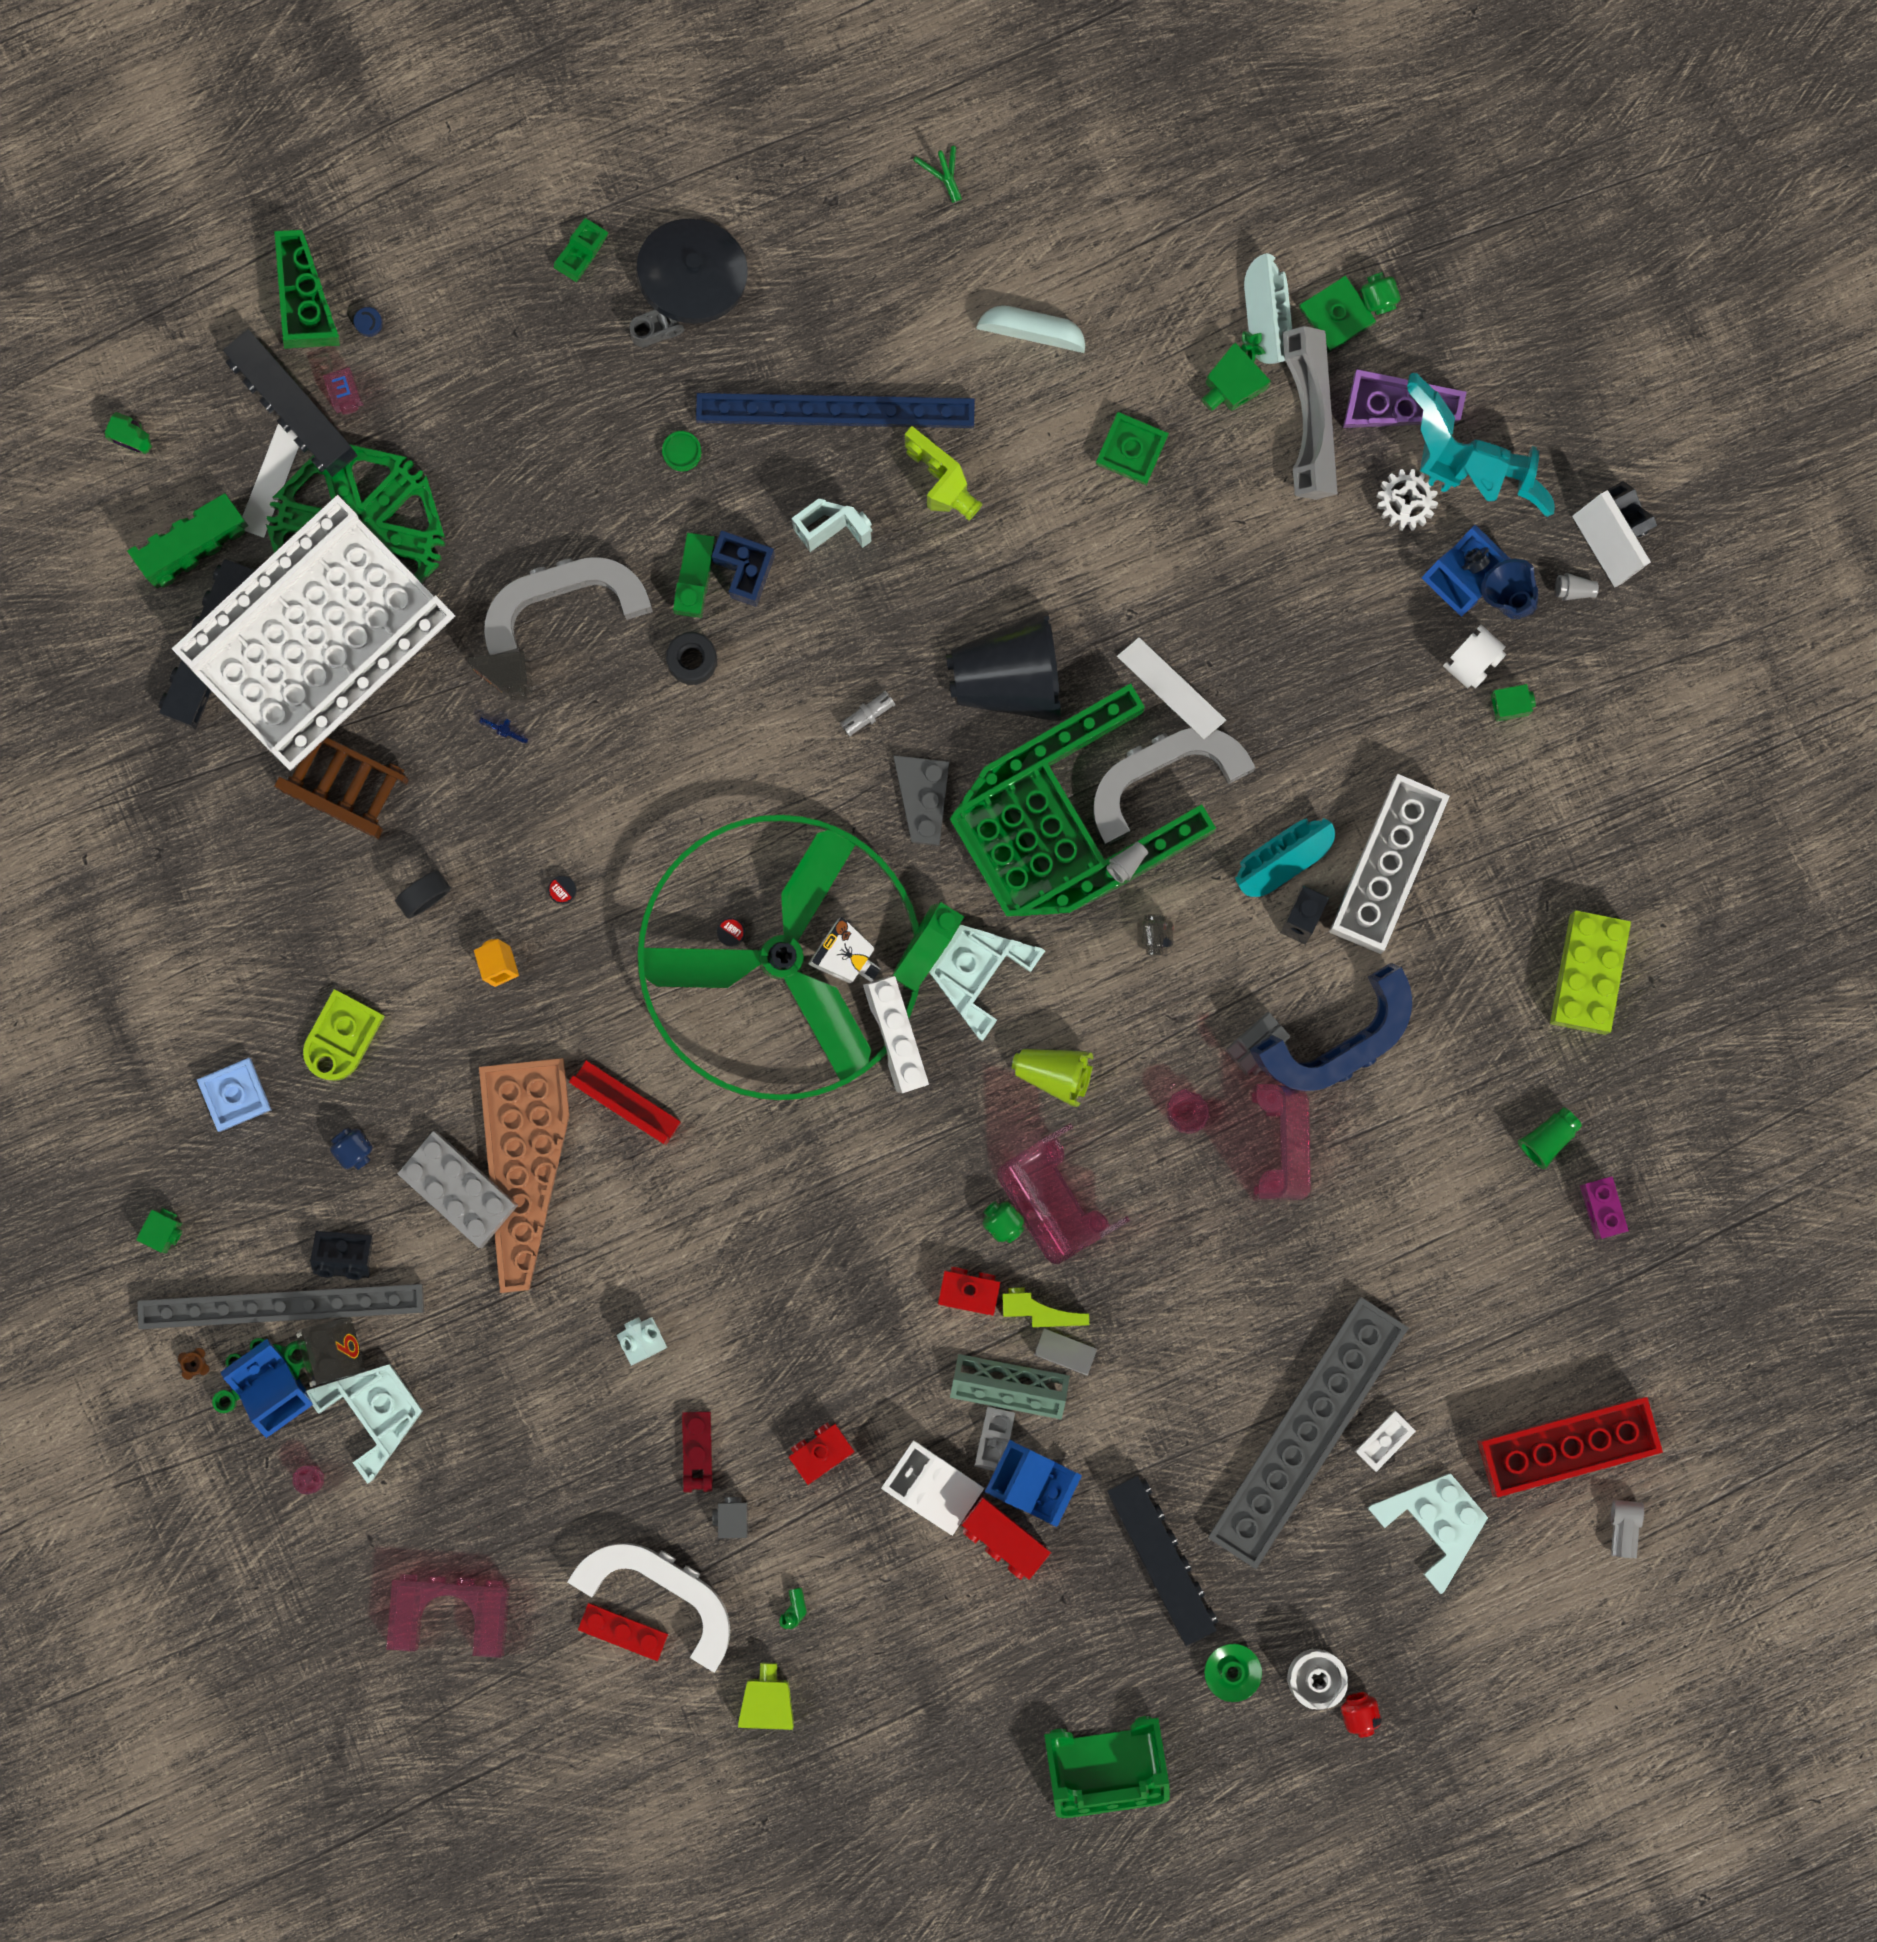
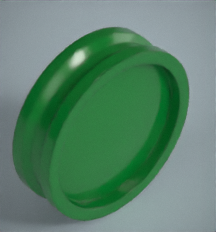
[662,431,702,472]

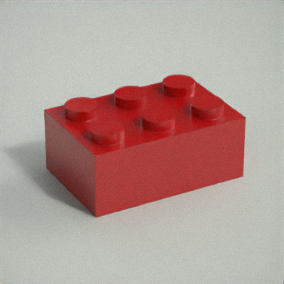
[961,1496,1051,1580]

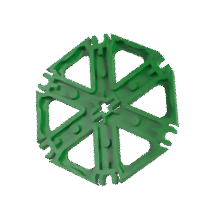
[266,445,446,584]

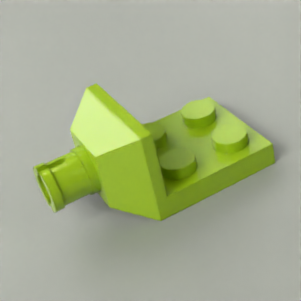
[905,426,982,521]

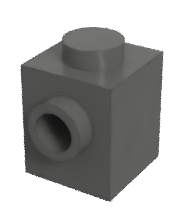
[712,1497,748,1538]

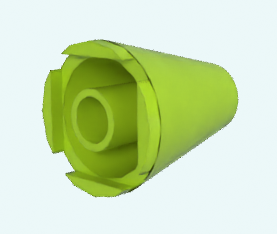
[1012,1049,1093,1107]

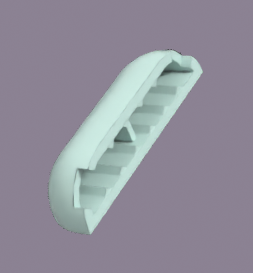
[1244,253,1292,364]
[977,305,1085,353]

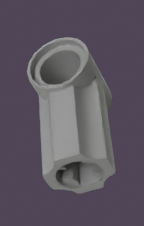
[1611,1500,1644,1558]

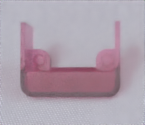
[998,1123,1130,1264]

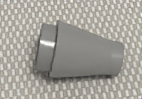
[1555,573,1599,601]
[1107,842,1148,883]

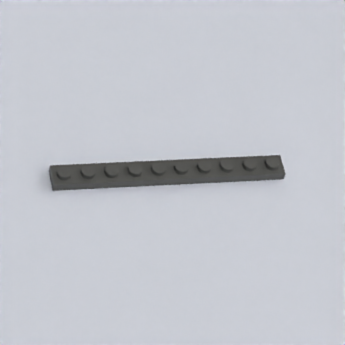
[137,1284,424,1329]

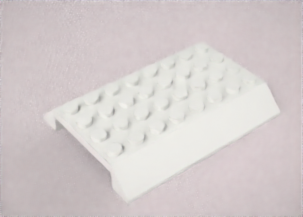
[172,495,455,771]

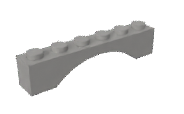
[1283,326,1338,500]

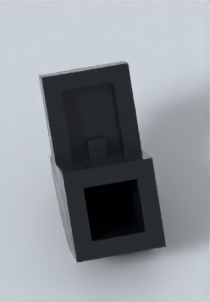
[1599,481,1657,537]

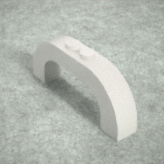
[567,1543,730,1673]

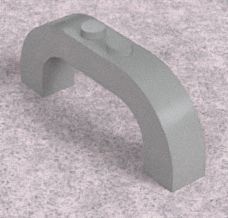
[484,557,653,661]
[1093,728,1255,847]

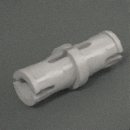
[840,691,895,737]

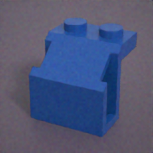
[1422,525,1510,617]
[220,1339,313,1438]
[985,1440,1082,1527]

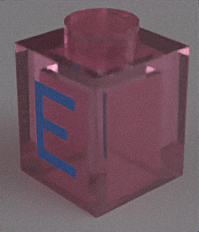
[323,367,363,414]

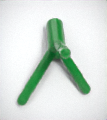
[914,146,962,203]

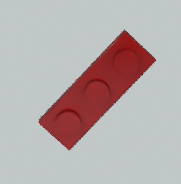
[578,1603,669,1662]

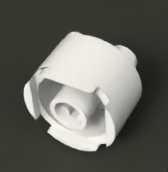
[1443,625,1506,689]
[1287,1649,1348,1710]

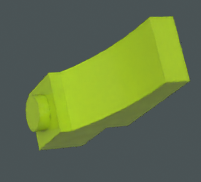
[1002,1287,1089,1327]

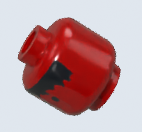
[1341,1692,1381,1738]

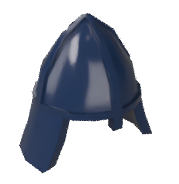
[1481,558,1538,619]

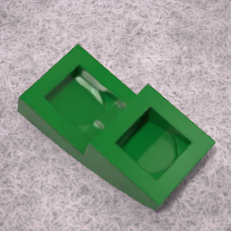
[553,218,608,283]

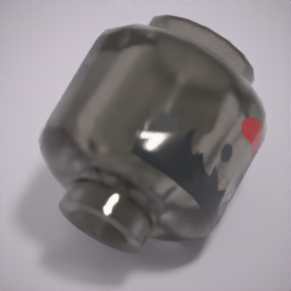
[1137,914,1174,955]

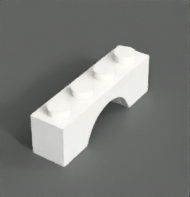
[863,976,929,1093]

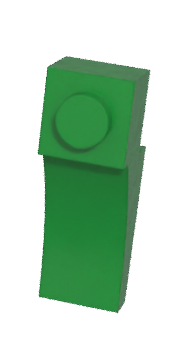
[673,533,715,618]

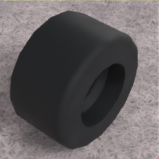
[666,632,717,685]

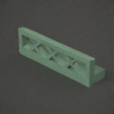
[950,1354,1070,1420]

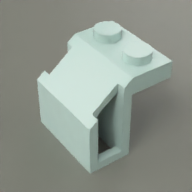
[792,499,872,552]

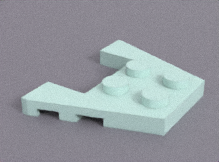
[929,925,1045,1042]
[307,1364,423,1484]
[1367,1473,1488,1594]

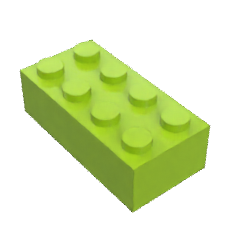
[1550,911,1631,1035]

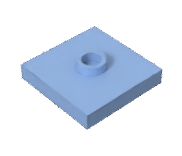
[197,1058,272,1132]

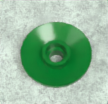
[1204,1644,1262,1702]

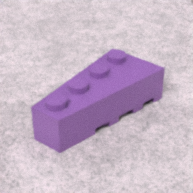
[1343,369,1467,428]

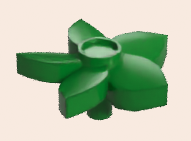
[1240,331,1266,362]

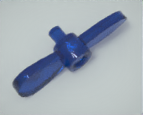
[479,717,528,743]

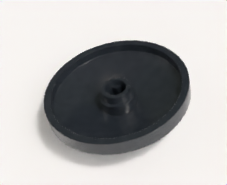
[636,218,748,324]

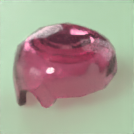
[1166,1089,1209,1134]

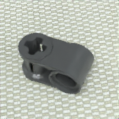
[629,309,685,347]

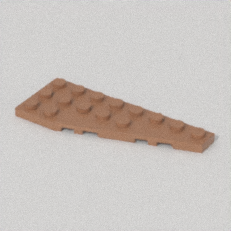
[479,1058,570,1293]

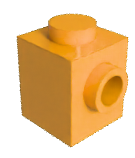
[474,939,519,987]

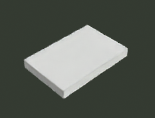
[1572,490,1651,587]

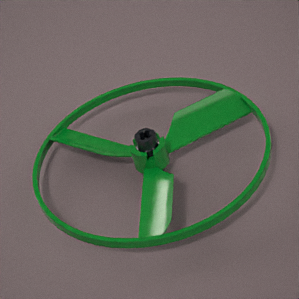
[637,815,919,1100]

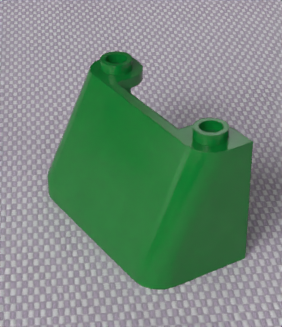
[1044,1716,1170,1818]

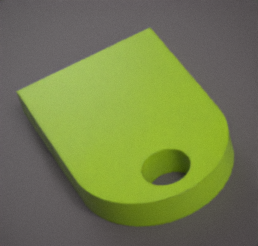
[303,989,385,1081]

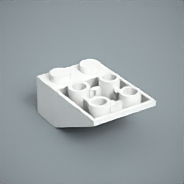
[881,1440,984,1536]

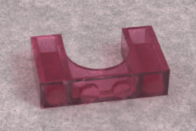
[386,1574,510,1658]

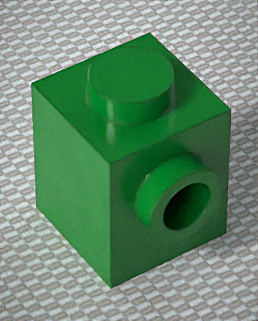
[136,1208,182,1254]

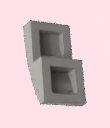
[974,1407,1015,1471]

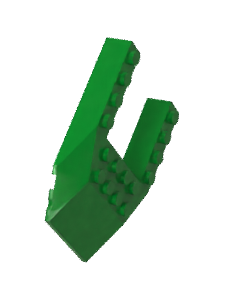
[950,683,1216,917]

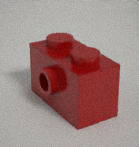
[938,1267,1000,1316]
[788,1422,855,1485]

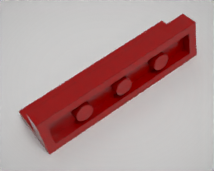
[569,1060,681,1146]

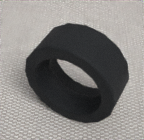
[395,870,451,919]

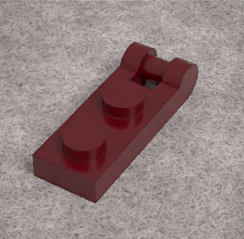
[682,1412,713,1493]

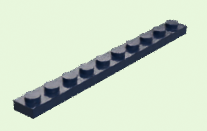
[696,393,975,428]

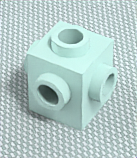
[616,1317,667,1366]

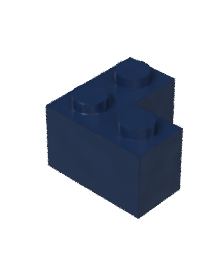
[712,530,775,607]

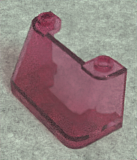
[1251,1084,1311,1202]

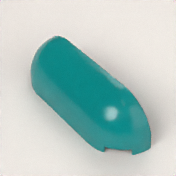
[1235,818,1335,897]

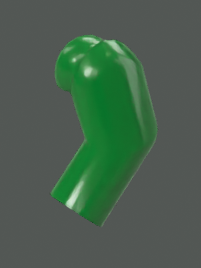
[779,1587,807,1629]

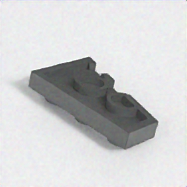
[893,755,949,846]

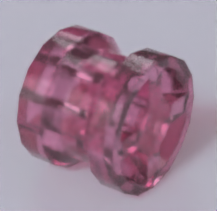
[292,1465,325,1495]

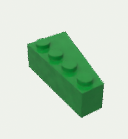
[274,230,340,349]
[127,493,249,589]

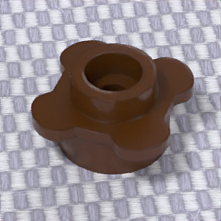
[178,1348,210,1380]

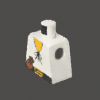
[808,917,881,983]

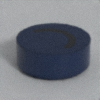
[354,307,383,337]

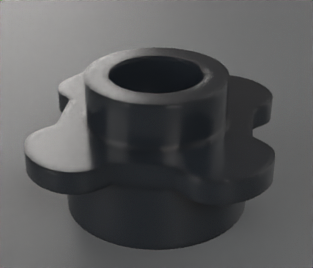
[1462,547,1490,573]

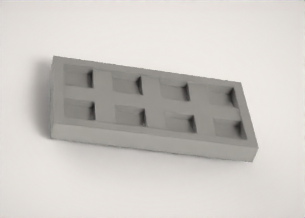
[397,1131,518,1248]

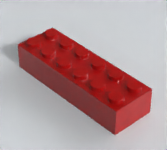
[1477,1396,1663,1498]

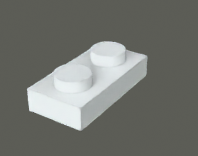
[1355,1411,1416,1472]

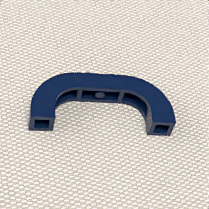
[1249,963,1412,1091]

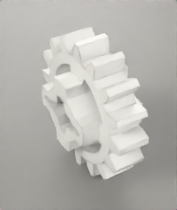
[1377,469,1438,531]

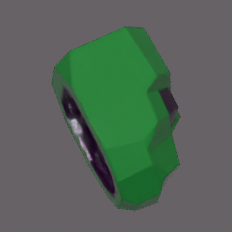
[105,412,152,454]

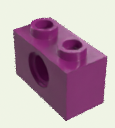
[1579,1176,1629,1240]

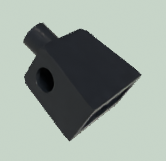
[1280,885,1329,945]

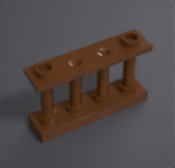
[274,736,409,840]

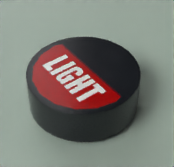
[548,876,577,905]
[717,918,745,947]

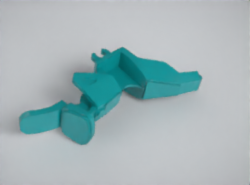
[1407,373,1555,517]

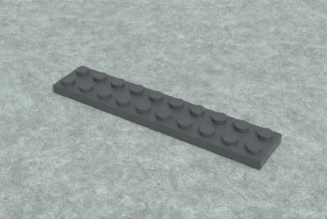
[1207,1297,1409,1569]

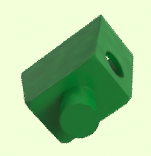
[1201,342,1271,411]

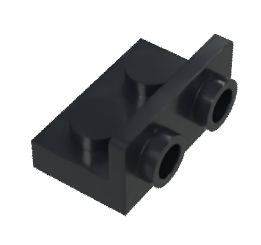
[310,1231,373,1280]

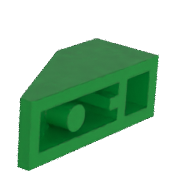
[892,902,964,992]

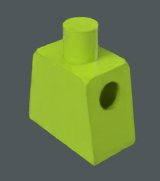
[738,1663,794,1730]

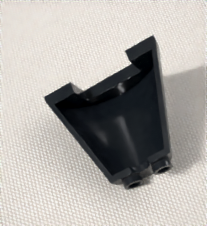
[946,610,1061,721]

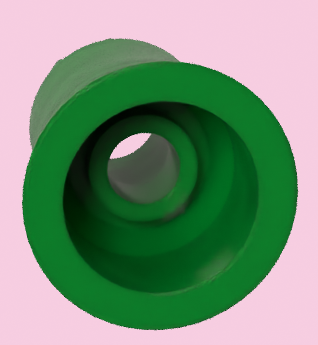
[1518,1107,1582,1170]

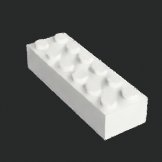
[1329,774,1450,954]

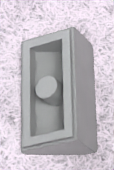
[1034,1329,1097,1376]

